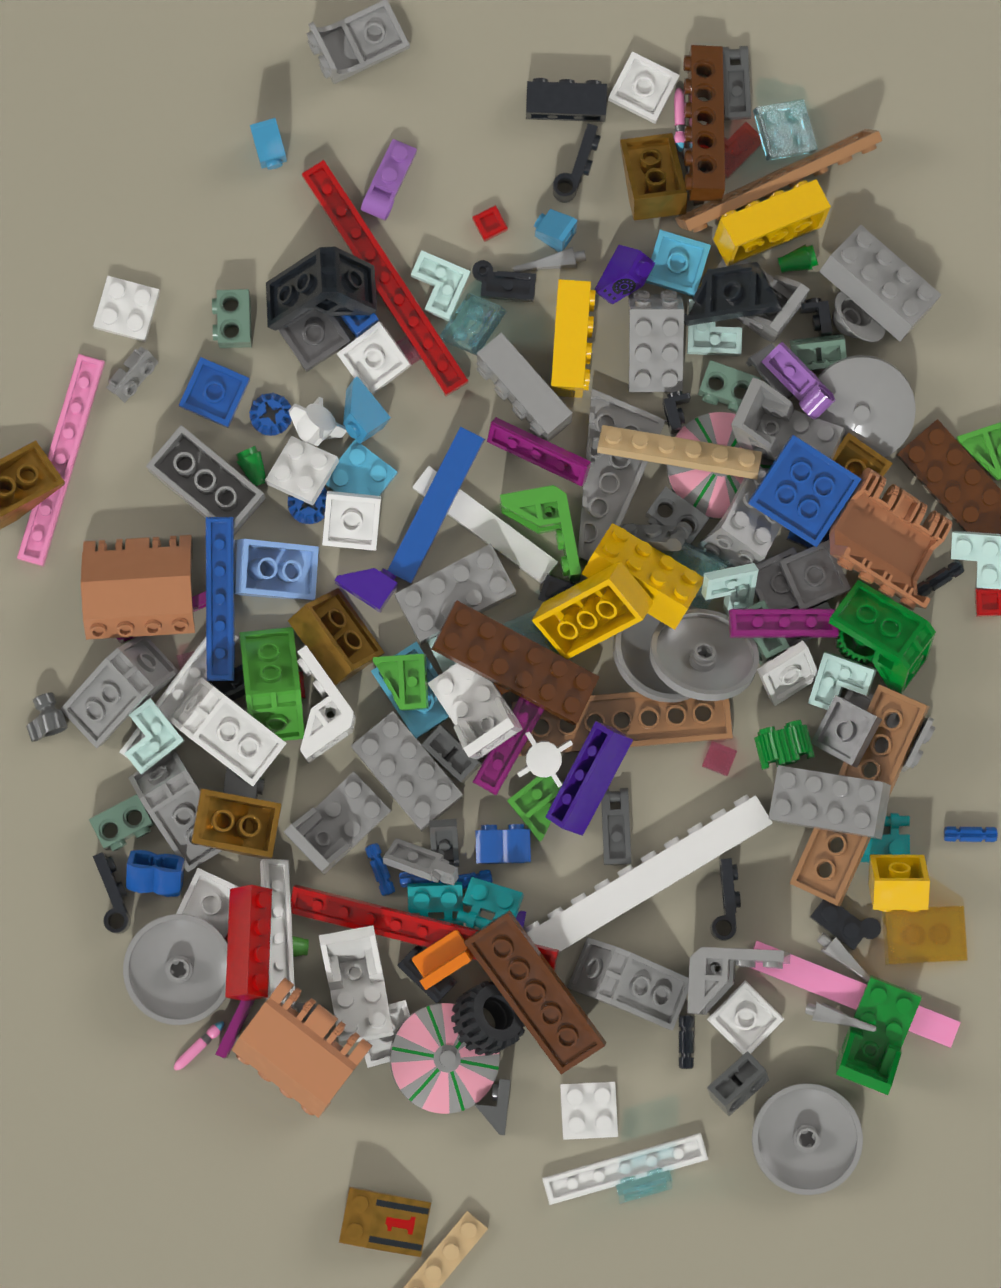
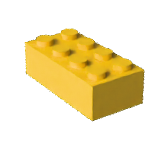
[713,179,831,266]
[551,279,596,398]
[581,523,704,630]
[532,561,654,659]

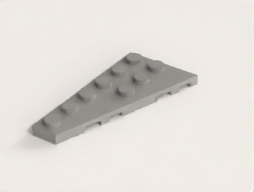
[578,389,666,562]

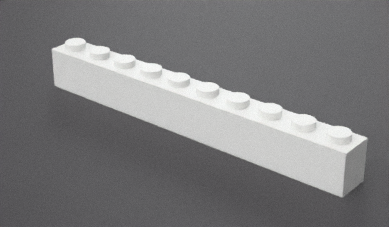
[524,794,773,952]

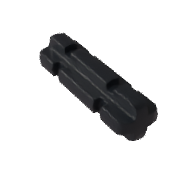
[917,560,965,597]
[679,1015,694,1069]

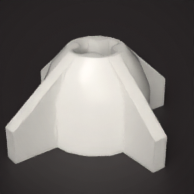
[289,397,347,446]
[517,731,573,788]

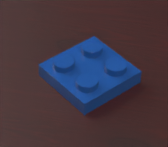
[179,357,250,428]

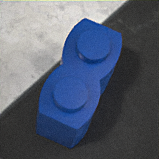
[475,824,531,864]
[126,850,184,897]

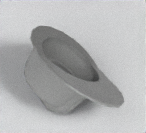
[833,291,885,342]

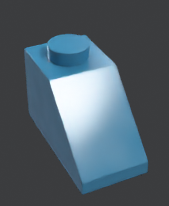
[250,118,287,170]
[534,209,578,252]
[343,376,391,444]

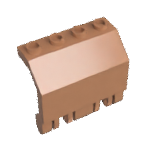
[829,468,952,610]
[81,535,195,640]
[232,978,373,1118]

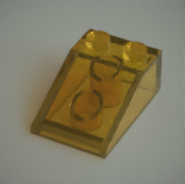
[882,906,968,965]

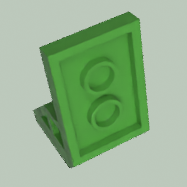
[500,485,581,582]
[239,627,304,741]

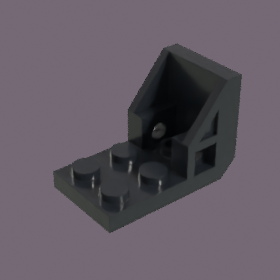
[266,246,377,331]

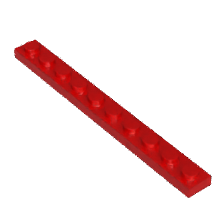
[301,160,468,397]
[291,885,559,971]

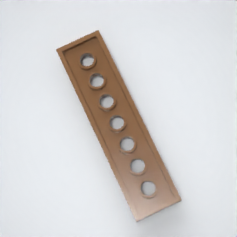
[675,129,883,233]
[790,685,930,906]
[511,692,733,757]

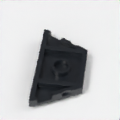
[684,262,782,326]

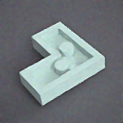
[411,250,471,321]
[687,299,742,356]
[951,531,1001,590]
[701,563,758,615]
[808,651,877,710]
[124,698,184,775]

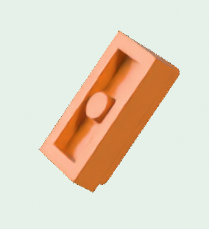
[412,930,474,990]

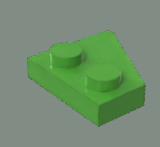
[956,422,1001,481]
[373,654,429,711]
[507,776,563,842]

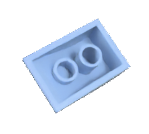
[234,539,319,600]

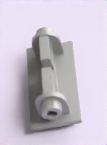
[106,347,159,403]

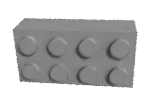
[819,225,941,341]
[476,332,573,442]
[146,425,266,535]
[395,544,516,645]
[351,711,463,832]
[769,765,891,839]

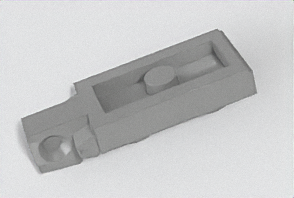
[383,838,459,885]

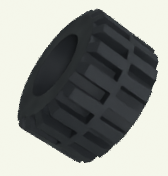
[451,981,525,1056]

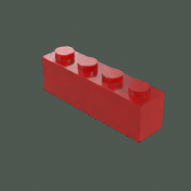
[225,885,272,1001]

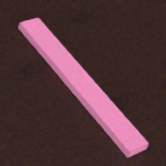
[17,354,105,567]
[749,941,961,1048]

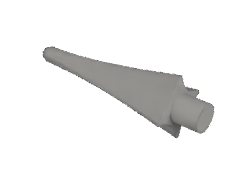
[513,247,586,272]
[817,933,870,982]
[805,1002,876,1032]

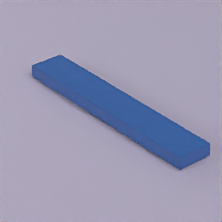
[388,427,485,584]
[206,517,235,681]

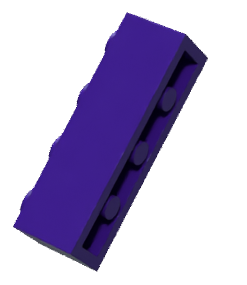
[546,721,633,836]

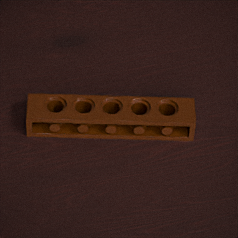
[683,45,725,202]

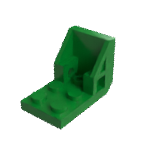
[829,580,936,694]
[836,975,922,1095]

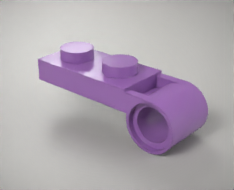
[361,139,417,221]
[761,342,835,420]

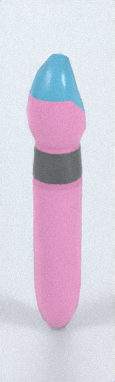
[674,88,686,152]
[174,1021,225,1071]

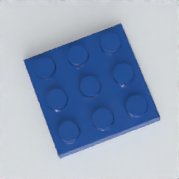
[748,434,861,547]

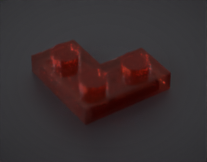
[699,122,765,179]

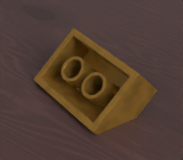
[288,588,385,686]

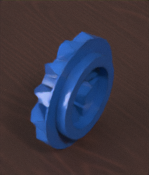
[249,393,292,436]
[288,488,327,524]

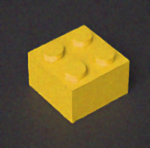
[868,854,930,912]

